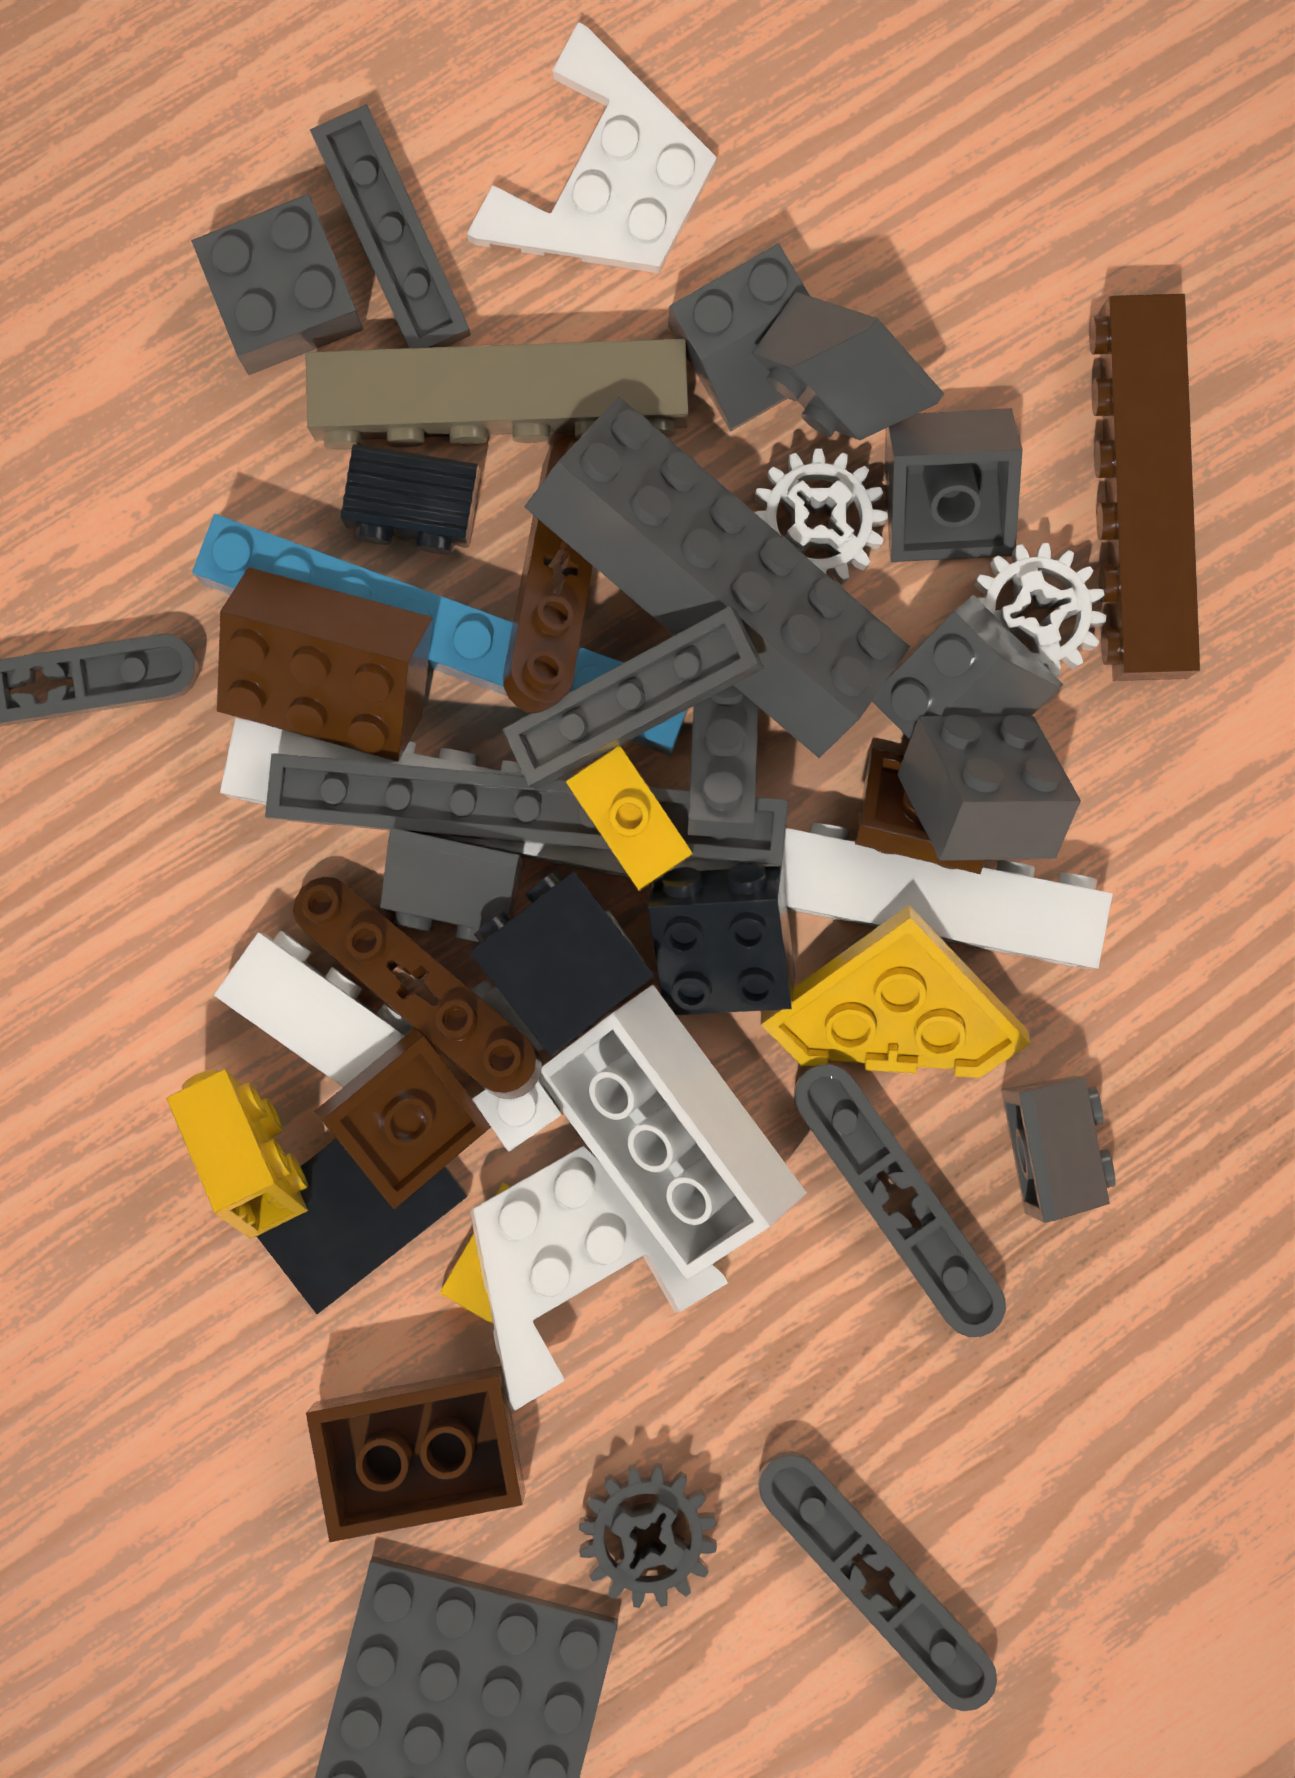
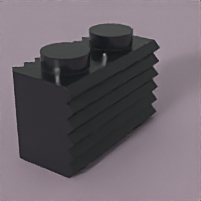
[341,444,481,555]

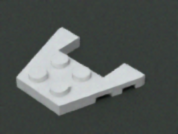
[467,22,717,274]
[470,1146,728,1410]

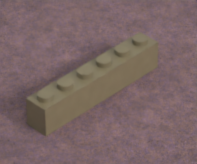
[305,339,688,450]

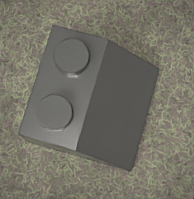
[668,243,810,432]
[752,292,944,440]
[885,408,1023,562]
[872,595,1064,739]
[380,828,525,943]
[1001,1076,1116,1223]

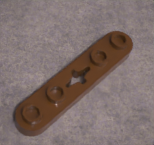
[503,434,593,713]
[293,877,542,1099]

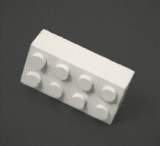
[539,985,807,1280]

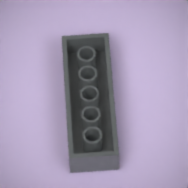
[524,397,910,758]

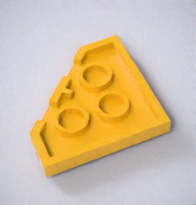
[761,905,1030,1078]

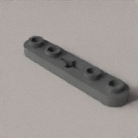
[0,634,199,727]
[794,1064,1006,1337]
[758,1451,997,1711]

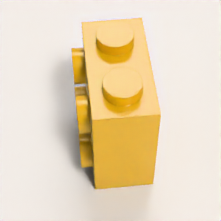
[166,1069,308,1239]

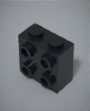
[648,863,795,1015]
[470,871,655,1056]

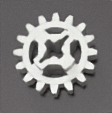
[754,449,888,585]
[973,543,1106,677]

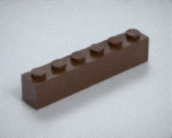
[1089,294,1200,681]

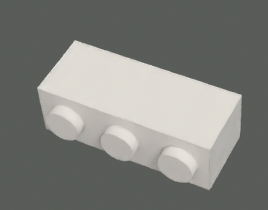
[214,930,413,1087]

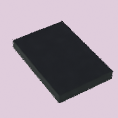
[256,1139,469,1314]

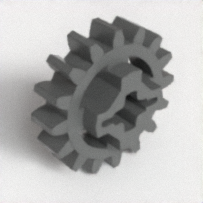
[579,1463,717,1608]

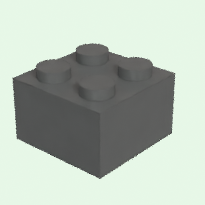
[191,194,364,375]
[897,714,1081,861]

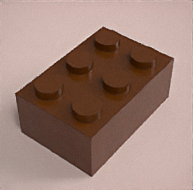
[217,567,433,762]
[306,1366,526,1542]

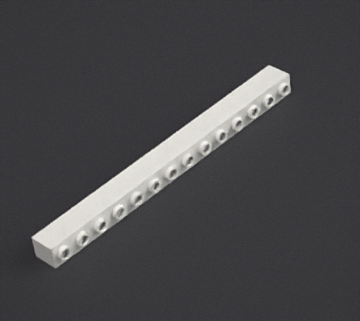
[220,718,1113,970]

